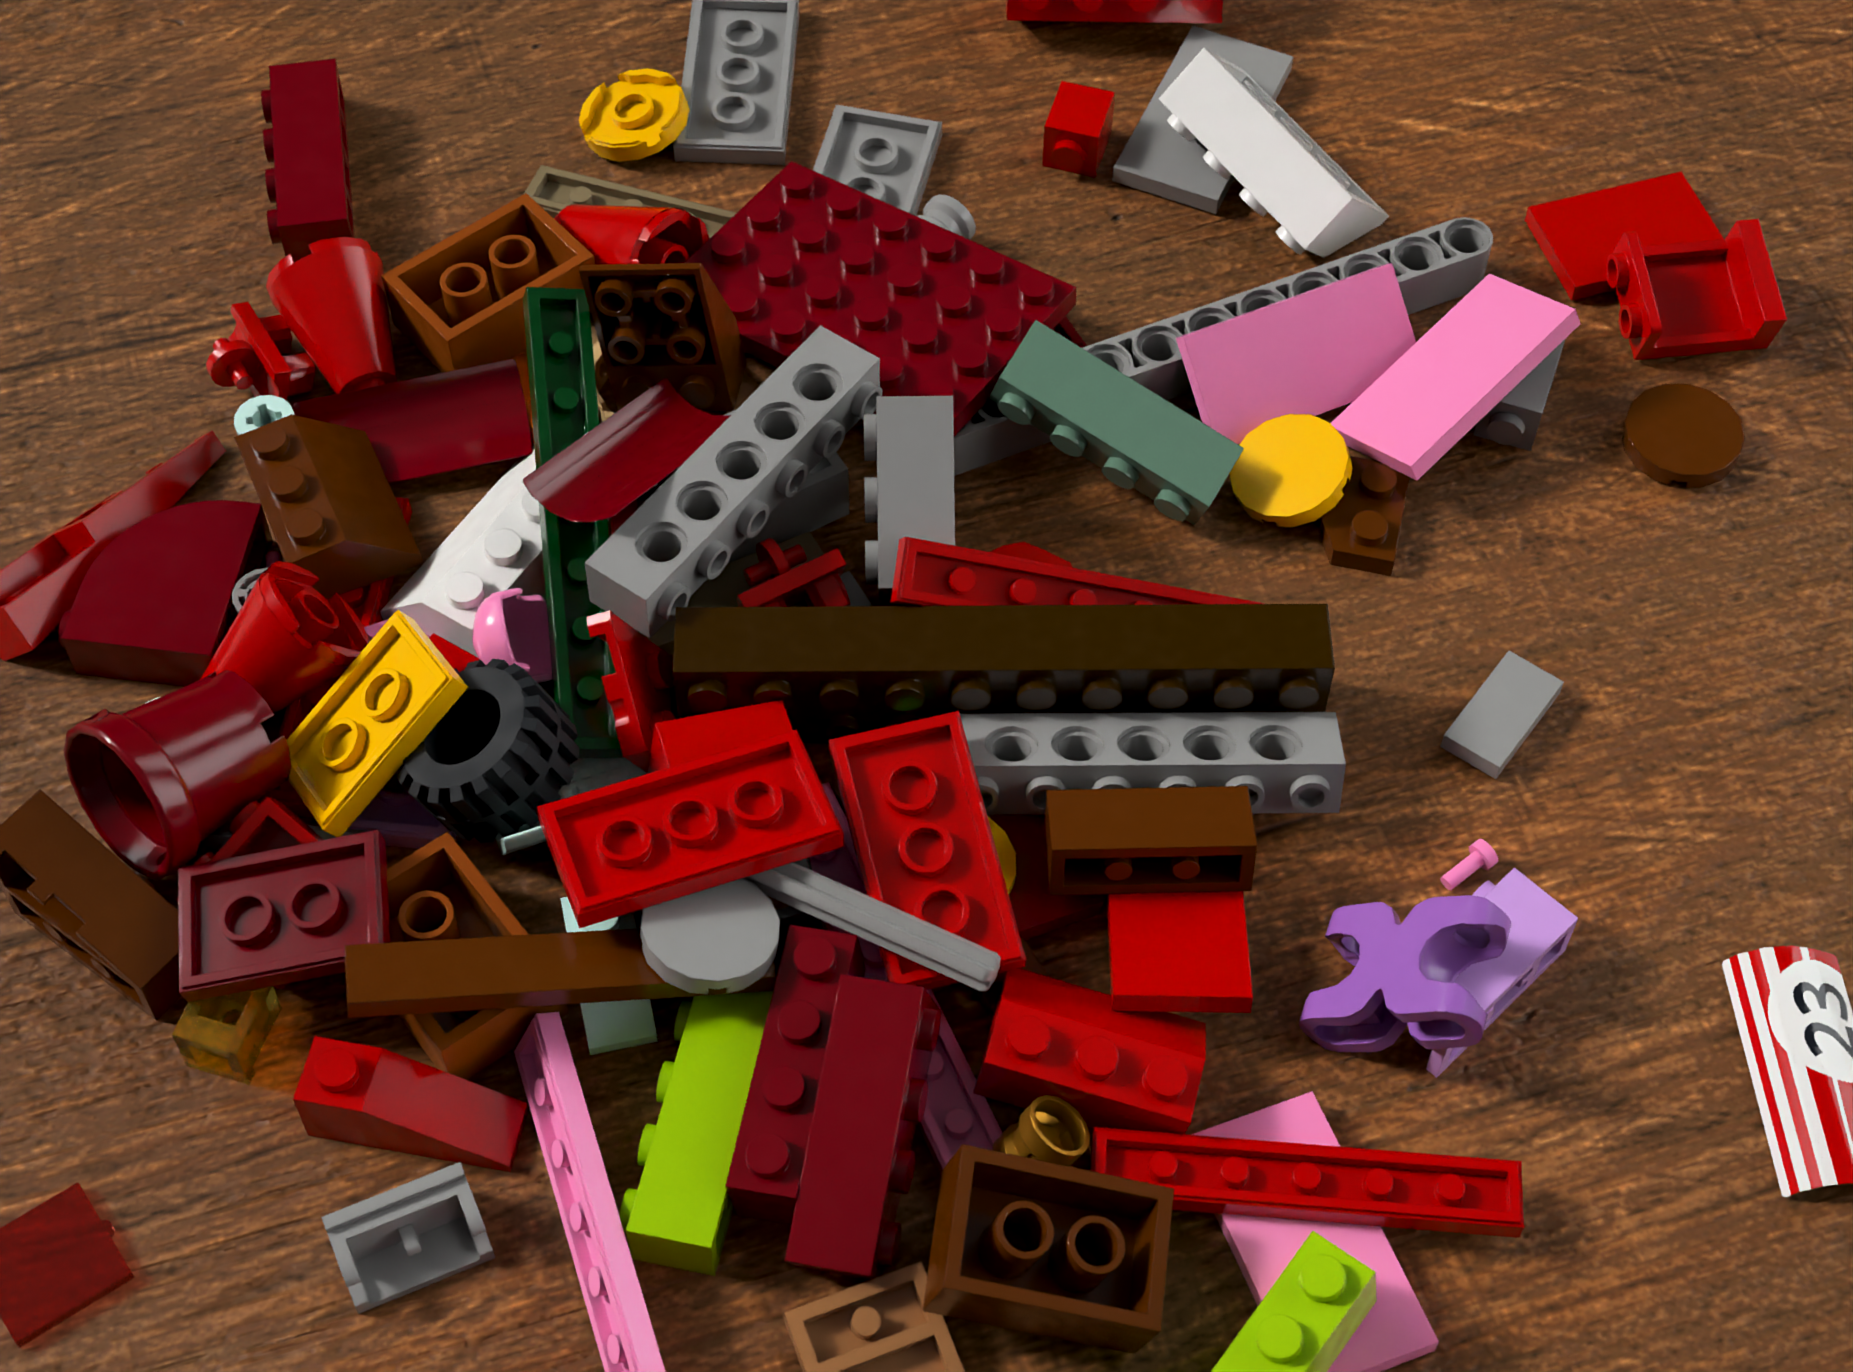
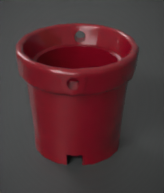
[63,670,292,880]

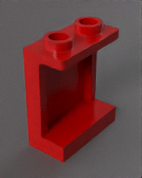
[1606,219,1787,360]

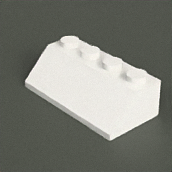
[1159,48,1389,258]
[380,445,546,657]

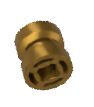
[992,1095,1090,1166]

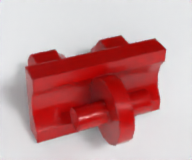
[206,302,315,401]
[736,538,851,607]

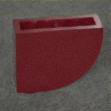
[59,500,273,687]

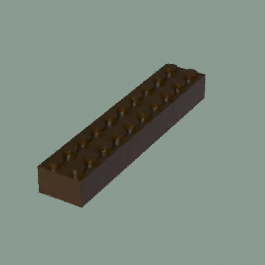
[673,604,1335,745]

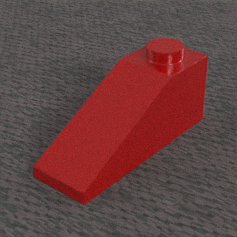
[293,1036,529,1172]

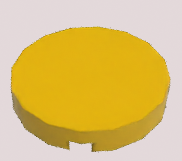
[579,69,690,162]
[1229,414,1353,527]

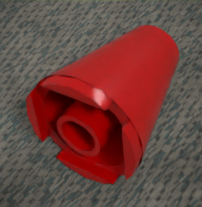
[554,204,710,265]
[266,237,397,394]
[200,561,369,714]

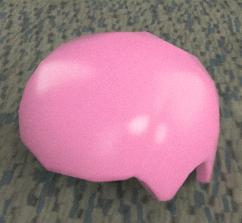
[472,588,553,684]

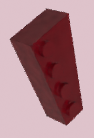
[785,974,942,1280]

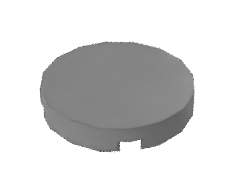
[640,878,780,995]

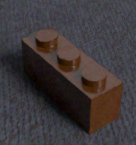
[1044,786,1257,895]

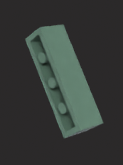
[989,320,1244,525]

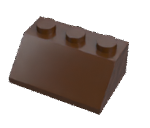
[234,414,424,599]

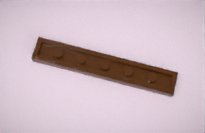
[344,928,776,1018]

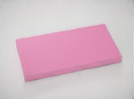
[1176,263,1416,444]
[1331,274,1581,481]
[1191,1091,1439,1372]

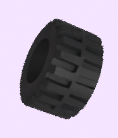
[397,659,579,843]

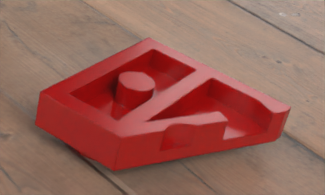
[587,610,676,773]

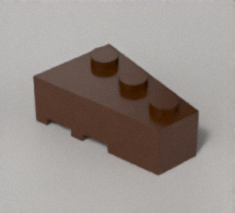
[0,789,182,1021]

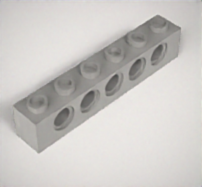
[585,325,882,638]
[960,712,1346,815]

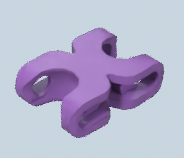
[1299,895,1511,1052]

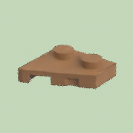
[783,1261,965,1372]

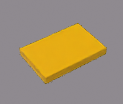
[286,610,468,837]

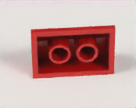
[973,968,1206,1134]

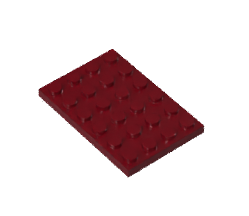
[684,161,1076,437]

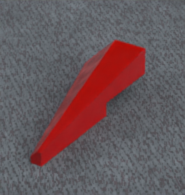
[0,430,226,661]

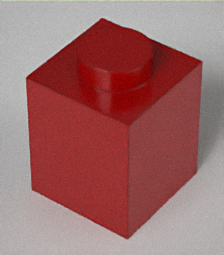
[1042,81,1115,178]

